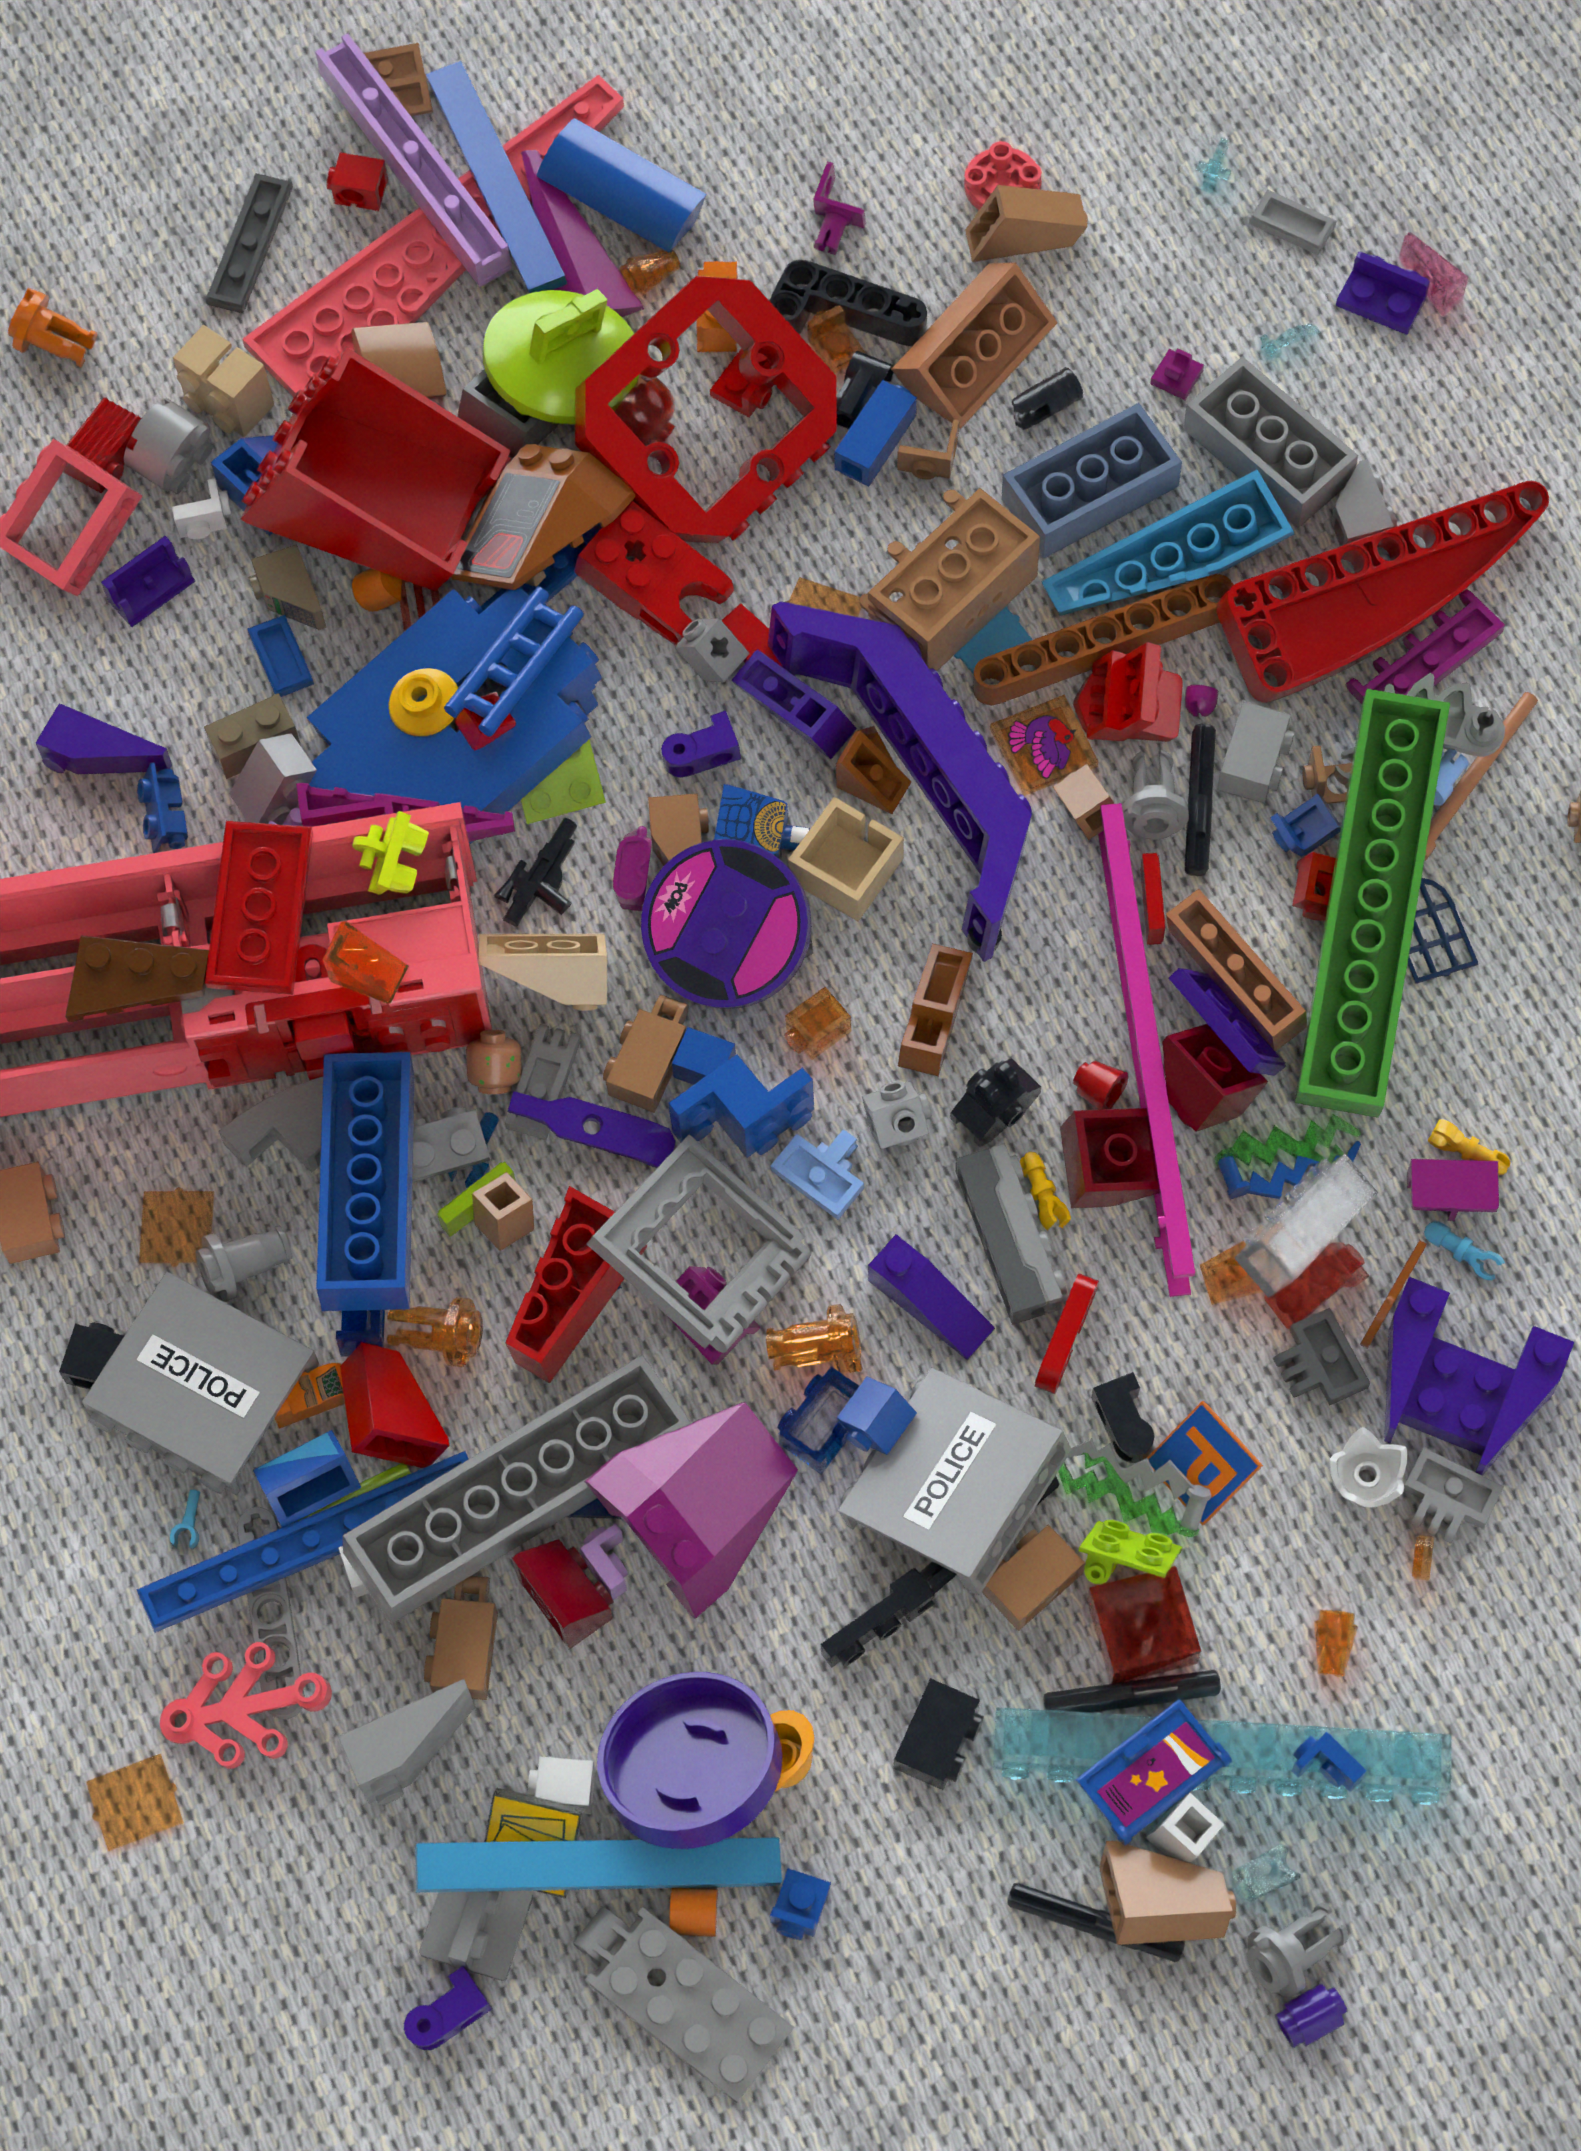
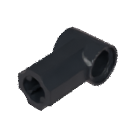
[837,351,894,429]

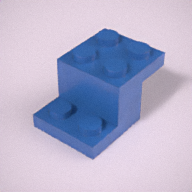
[668,1054,814,1158]

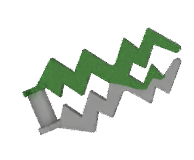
[1058,1438,1211,1538]

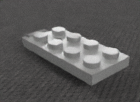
[573,1906,794,2103]

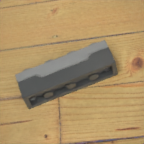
[955,1143,1067,1325]

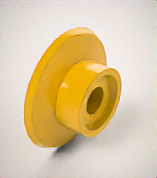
[388,668,458,737]

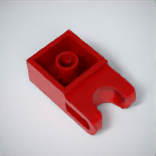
[574,501,734,645]

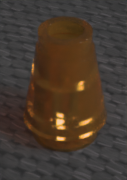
[620,249,680,295]
[1314,1610,1358,1677]

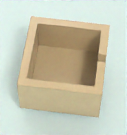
[173,325,275,438]
[788,797,904,922]

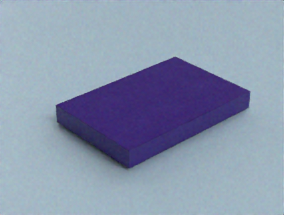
[1168,968,1286,1076]

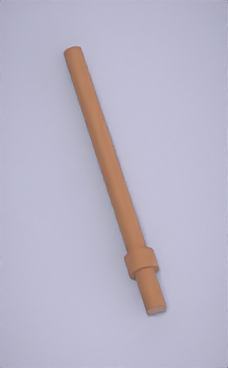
[1424,692,1538,861]

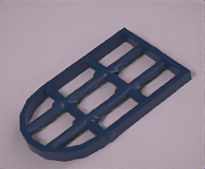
[1407,878,1479,984]

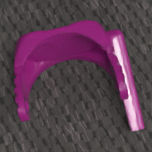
[613,826,652,911]

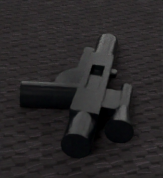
[494,818,577,927]

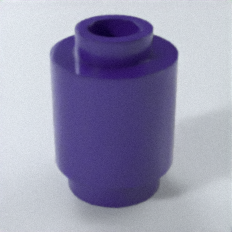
[1275,1983,1348,2048]

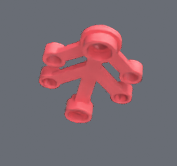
[160,1642,332,1769]

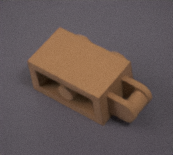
[603,994,689,1113]
[424,1576,498,1700]

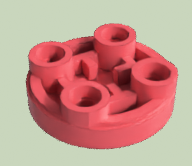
[964,141,1042,210]

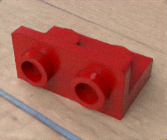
[709,348,774,418]

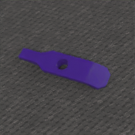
[507,1091,676,1168]

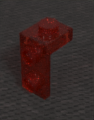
[1264,1242,1369,1329]

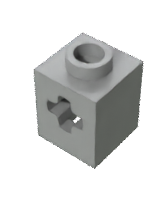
[675,618,750,682]

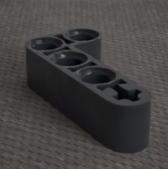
[769,259,927,346]

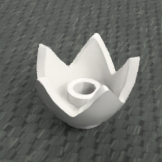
[1329,1427,1407,1507]

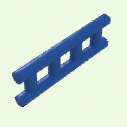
[444,587,584,737]

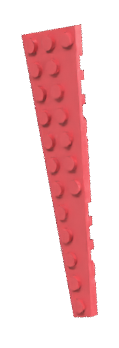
[242,74,624,397]

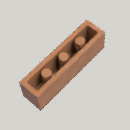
[1166,888,1307,1051]

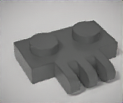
[1273,1308,1370,1406]

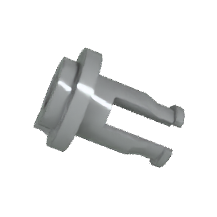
[1122,749,1189,840]
[195,1225,293,1301]
[1246,1903,1348,1998]

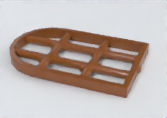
[1360,1240,1427,1349]

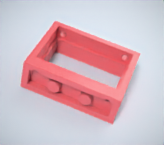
[0,438,142,596]

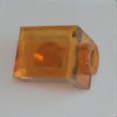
[807,305,865,374]

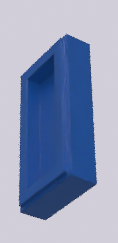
[247,614,314,697]

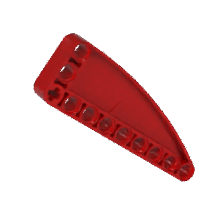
[1216,480,1550,703]

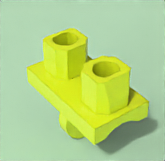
[352,811,429,895]

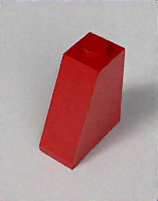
[340,1342,450,1468]

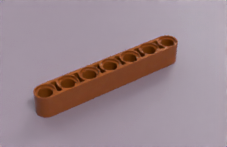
[973,574,1234,706]

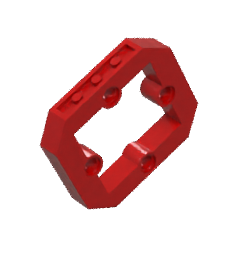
[575,276,837,543]

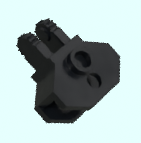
[950,1058,1041,1147]

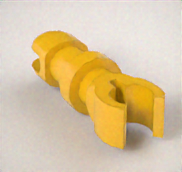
[1428,1119,1511,1176]
[1019,1151,1071,1231]

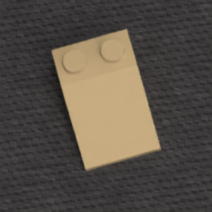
[479,934,607,1011]

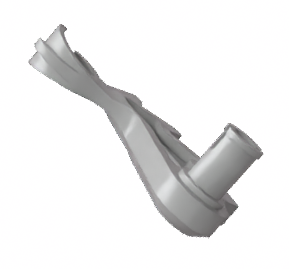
[1334,673,1505,789]

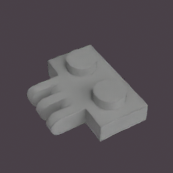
[1404,1447,1504,1544]

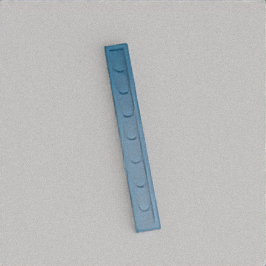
[415,1837,782,1893]

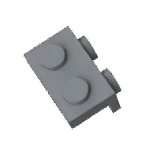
[412,1107,490,1183]

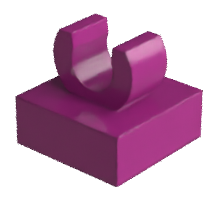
[1150,348,1204,400]

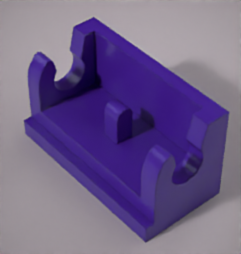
[101,536,196,628]

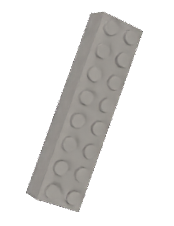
[343,1354,692,1625]

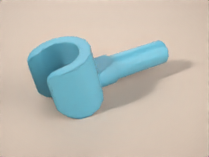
[170,1490,200,1549]

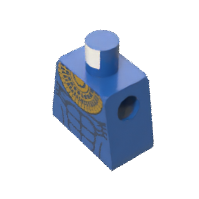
[714,784,810,860]

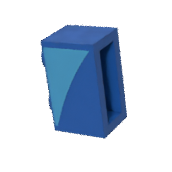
[253,1430,362,1528]

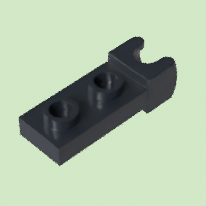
[820,1568,936,1668]

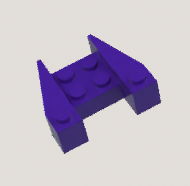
[1384,1277,1575,1476]

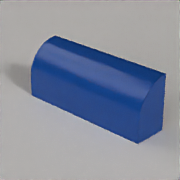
[536,118,707,253]

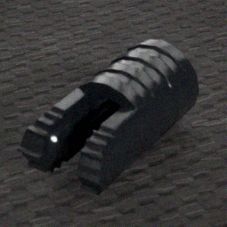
[1012,367,1083,430]

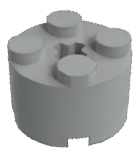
[124,398,213,495]

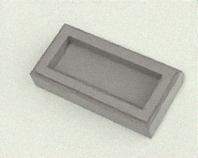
[1249,189,1337,255]

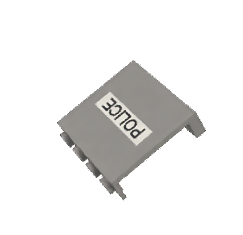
[82,1271,319,1496]
[838,1367,1072,1595]

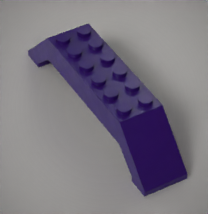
[768,601,1032,962]

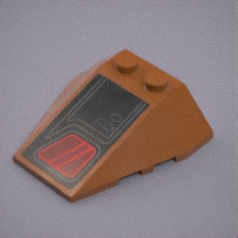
[451,444,636,590]

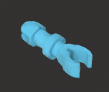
[1424,1221,1505,1280]

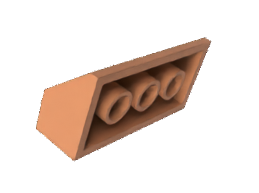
[892,262,1058,429]

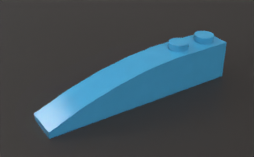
[1041,469,1295,616]

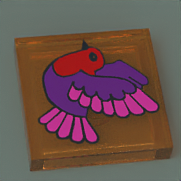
[990,695,1099,796]

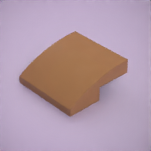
[363,43,433,116]
[351,322,447,399]

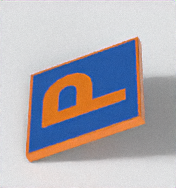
[1147,1401,1263,1526]

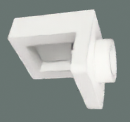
[172,478,232,540]

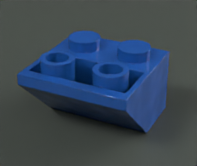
[211,435,277,536]

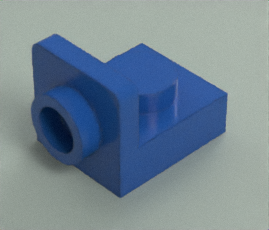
[1292,1731,1367,1792]
[770,1868,831,1940]

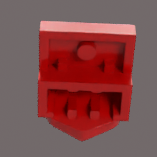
[1073,642,1183,742]

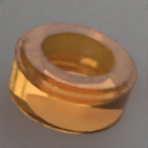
[1412,1535,1435,1581]

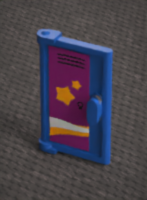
[1076,1699,1233,1846]

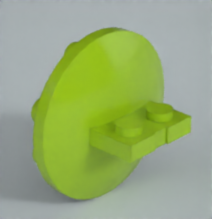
[482,289,640,424]

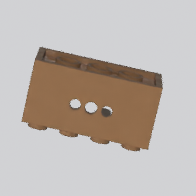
[860,488,1040,671]

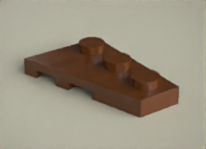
[65,936,209,1022]

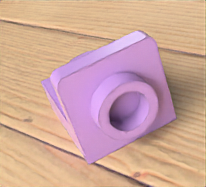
[580,1524,628,1600]

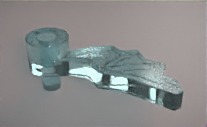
[1260,323,1321,360]

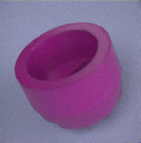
[1185,685,1219,717]

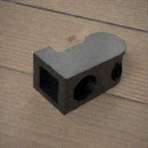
[1091,1372,1155,1463]

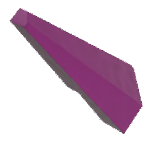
[521,150,644,317]
[296,783,515,842]

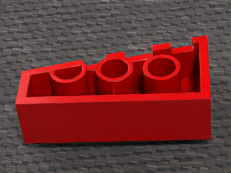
[505,1186,647,1384]

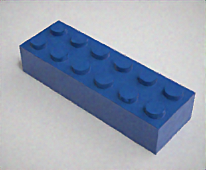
[316,1052,415,1311]

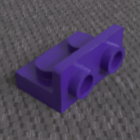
[1335,251,1430,335]

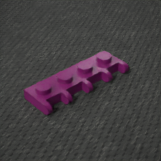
[1346,589,1505,704]

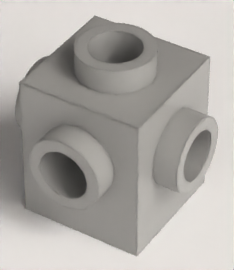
[862,1081,932,1149]

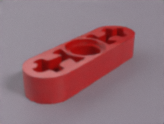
[1034,1273,1099,1394]

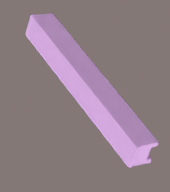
[315,33,513,287]

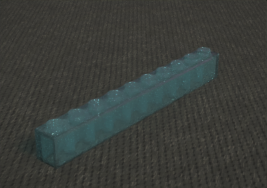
[993,1707,1452,1804]

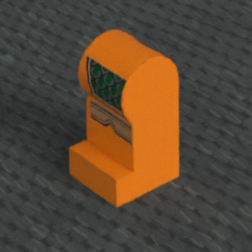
[275,1363,345,1429]

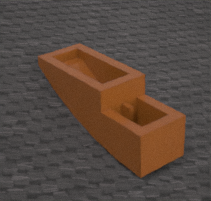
[898,943,973,1077]

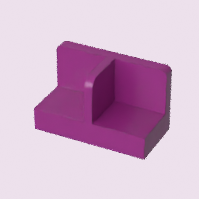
[1407,1159,1499,1221]

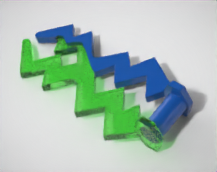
[1214,1114,1361,1200]

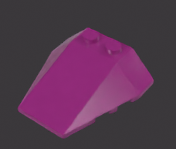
[584,1402,798,1619]

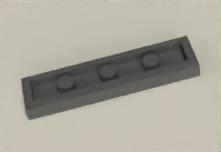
[205,173,293,314]

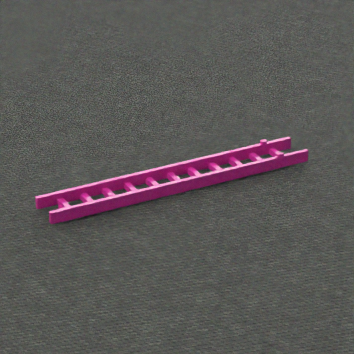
[1098,803,1195,1297]

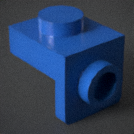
[1270,794,1341,857]

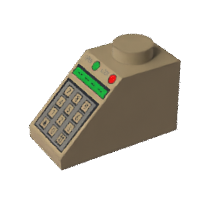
[248,544,326,630]

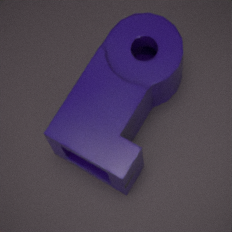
[661,710,741,778]
[404,1966,492,2050]

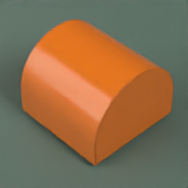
[352,568,402,612]
[669,1888,718,1937]

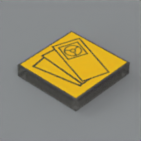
[484,1788,585,1898]

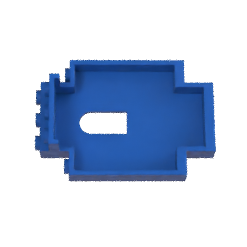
[306,587,602,844]

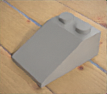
[338,1679,475,1805]

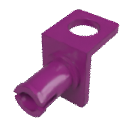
[813,161,866,255]

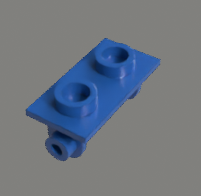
[137,763,188,853]

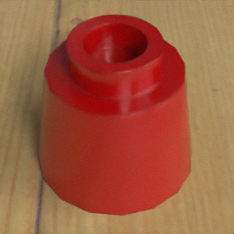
[1073,1061,1128,1110]

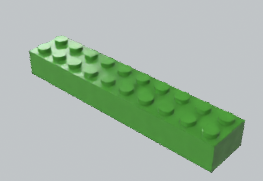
[1294,689,1450,1118]

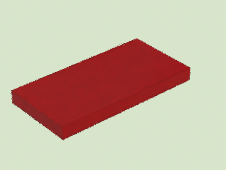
[205,821,313,995]

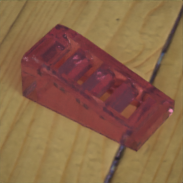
[1399,232,1469,317]

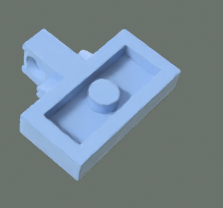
[770,1129,865,1220]

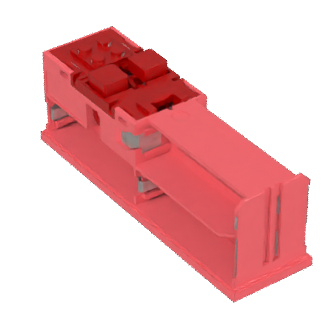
[0,802,493,1117]

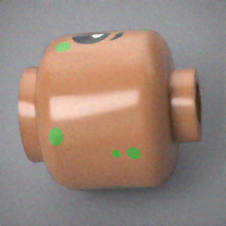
[466,1030,522,1094]

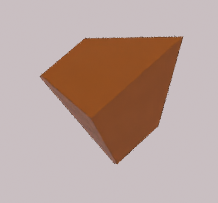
[836,726,912,814]

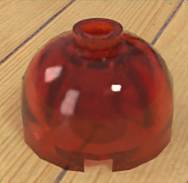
[615,376,676,446]

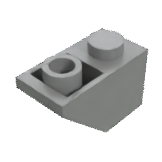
[1331,459,1397,548]

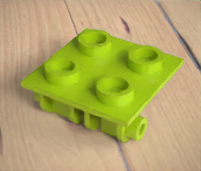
[521,739,606,824]
[1078,1520,1183,1585]

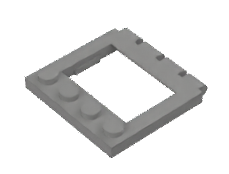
[587,1134,811,1353]

